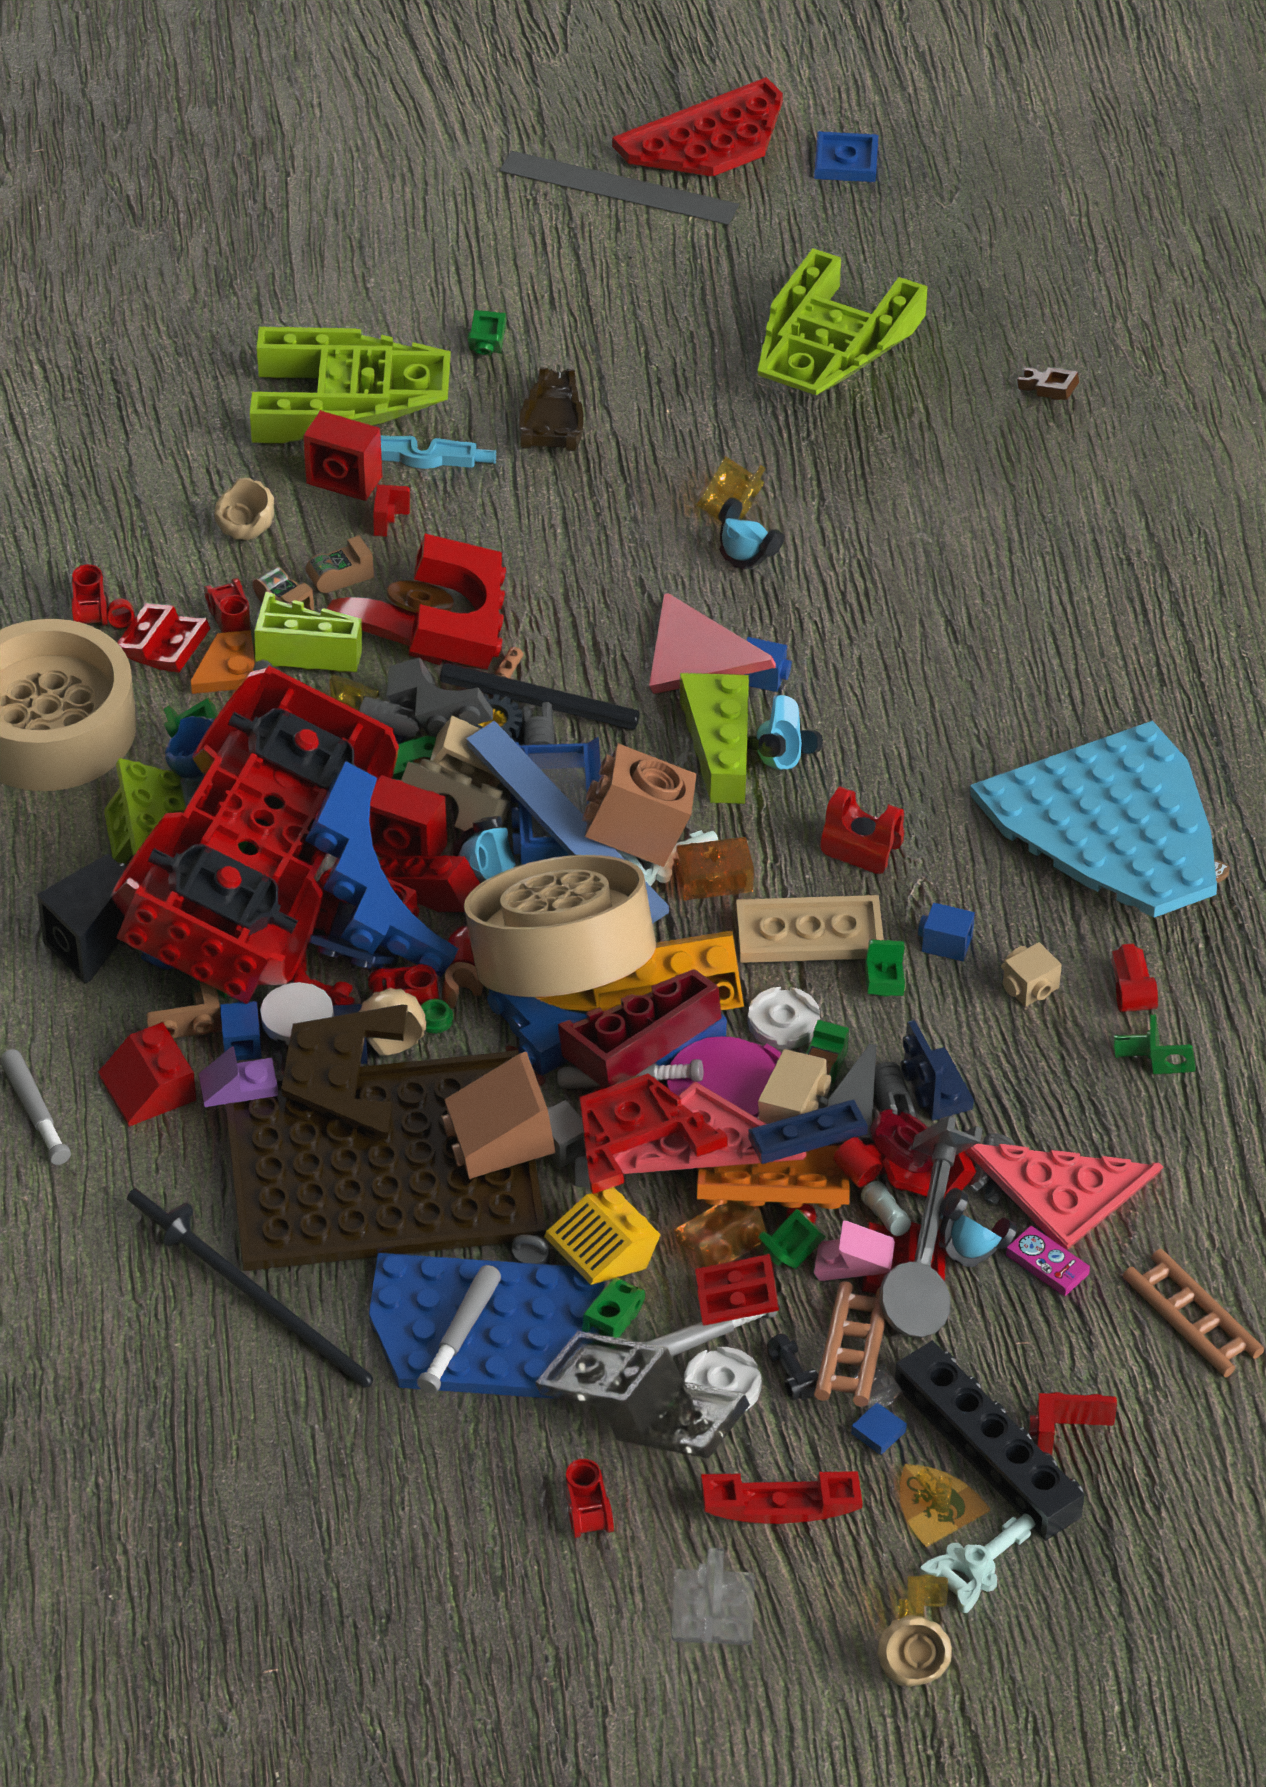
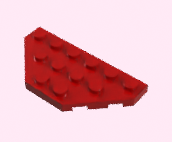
[612,77,783,177]

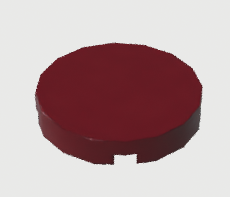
[870,1109,933,1173]

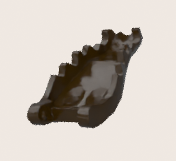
[519,367,584,451]

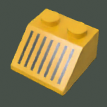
[544,1187,661,1285]

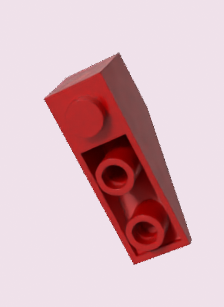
[379,855,480,912]

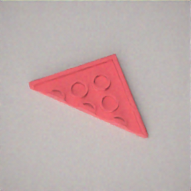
[649,593,776,694]
[613,1082,806,1174]
[965,1144,1163,1250]

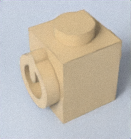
[1001,942,1062,1007]

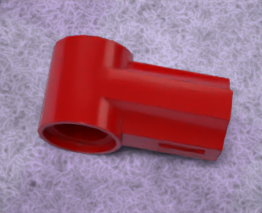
[1111,944,1158,1012]
[833,1137,887,1187]

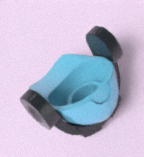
[718,498,785,569]
[747,695,823,770]
[453,816,516,884]
[938,1188,1017,1267]

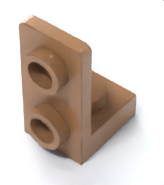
[146,981,222,1038]

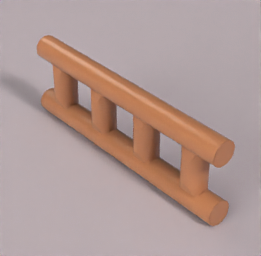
[1122,1249,1264,1377]
[814,1281,886,1407]

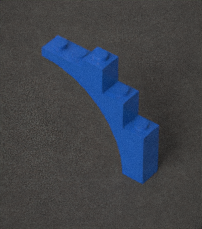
[305,761,459,977]
[487,989,727,1081]

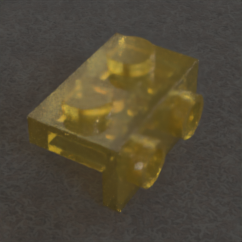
[696,456,766,521]

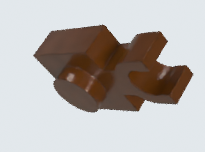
[1017,367,1079,400]

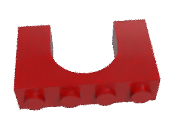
[409,533,506,670]

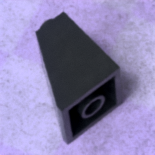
[37,854,126,984]

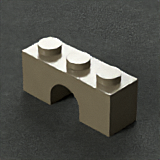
[401,759,512,834]

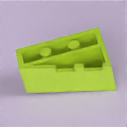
[254,592,362,672]

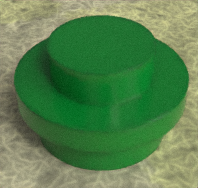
[421,999,453,1033]

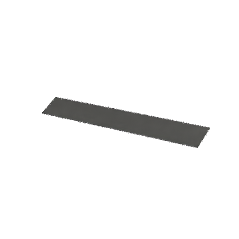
[499,151,740,225]

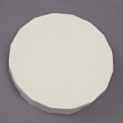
[260,982,334,1045]
[747,987,820,1050]
[684,1347,762,1417]

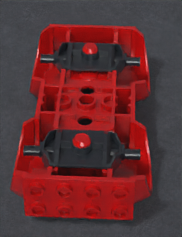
[111,665,399,1004]

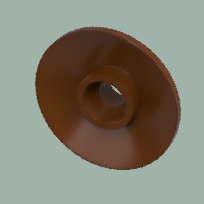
[387,580,454,614]

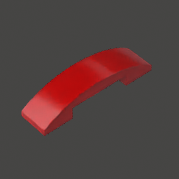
[326,597,444,665]
[700,1471,863,1524]

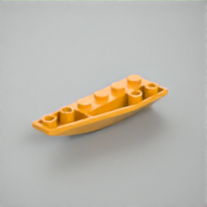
[535,931,744,1011]

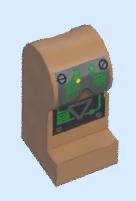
[305,535,374,593]
[253,567,314,611]

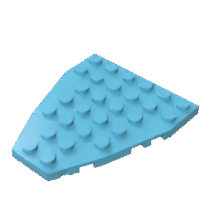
[970,721,1217,918]

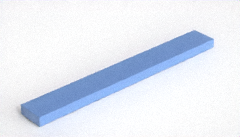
[467,720,669,924]

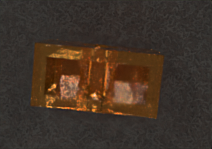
[675,837,754,901]

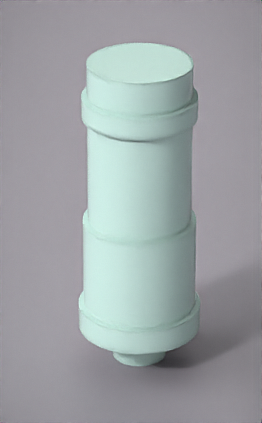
[861,1181,911,1236]

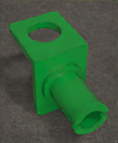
[1114,1014,1196,1074]

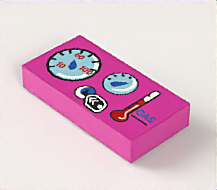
[1006,1226,1090,1296]

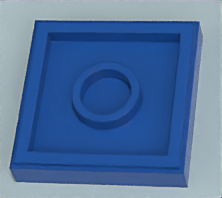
[814,131,879,182]

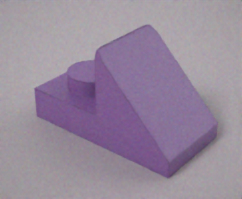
[199,1047,278,1107]

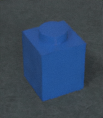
[745,637,792,692]
[918,902,975,962]
[220,1001,262,1060]

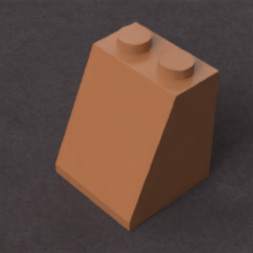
[441,1052,556,1179]

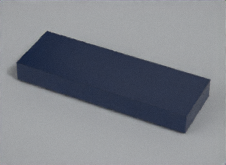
[748,1099,868,1164]

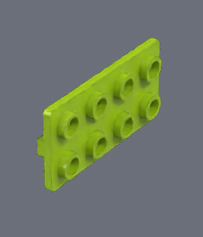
[104,758,187,864]

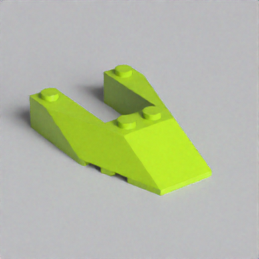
[758,248,928,395]
[250,327,451,443]

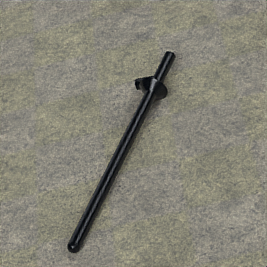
[127,1188,373,1388]

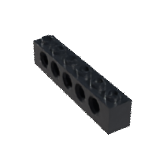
[894,1340,1085,1541]

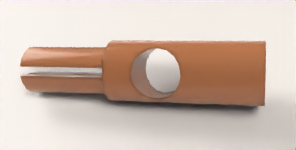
[487,647,524,698]

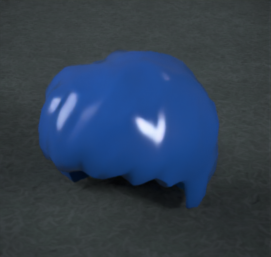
[165,716,214,779]

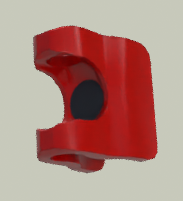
[820,786,904,874]

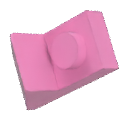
[814,1221,895,1281]

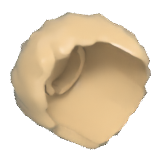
[214,478,274,541]
[359,987,426,1056]
[877,1615,952,1687]

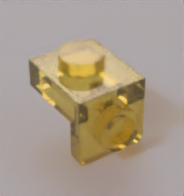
[898,1575,948,1619]

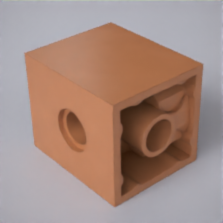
[582,743,696,867]

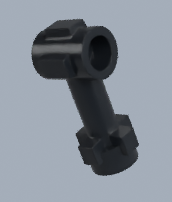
[767,1334,818,1401]

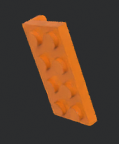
[697,1144,850,1209]

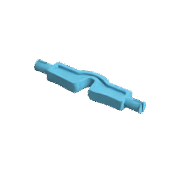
[381,435,496,469]

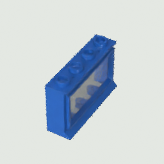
[510,736,602,865]

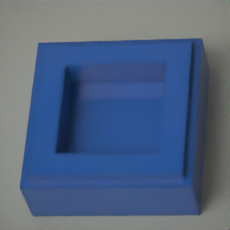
[851,1402,907,1455]

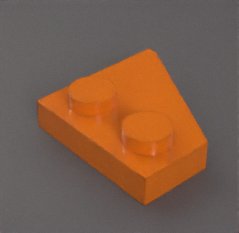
[191,630,255,694]

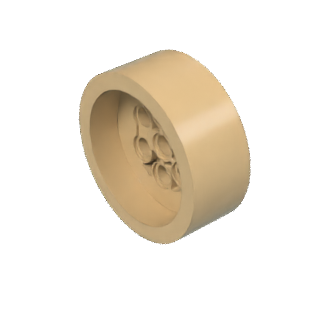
[0,619,136,791]
[464,855,656,997]

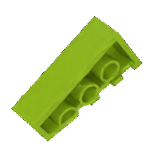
[680,673,749,804]

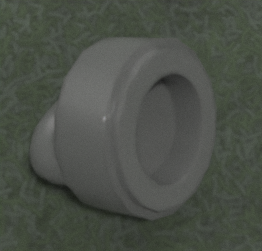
[512,1235,550,1265]

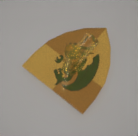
[899,1464,991,1547]

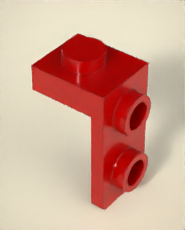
[882,1151,976,1198]
[1029,1392,1117,1455]

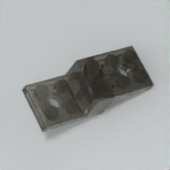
[535,1331,750,1459]

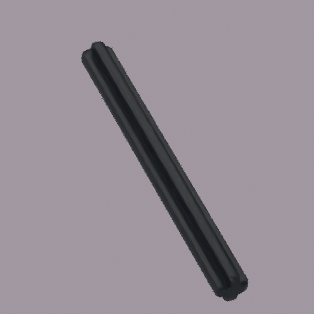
[440,663,640,730]

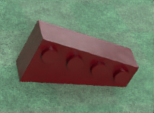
[558,969,722,1088]

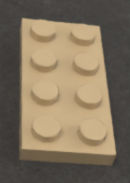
[736,895,884,963]

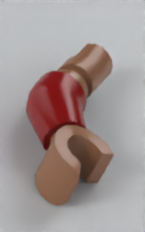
[441,926,483,1009]

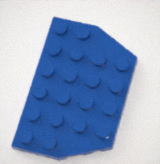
[369,1253,605,1399]

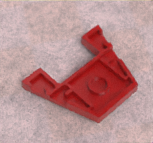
[580,1073,728,1194]

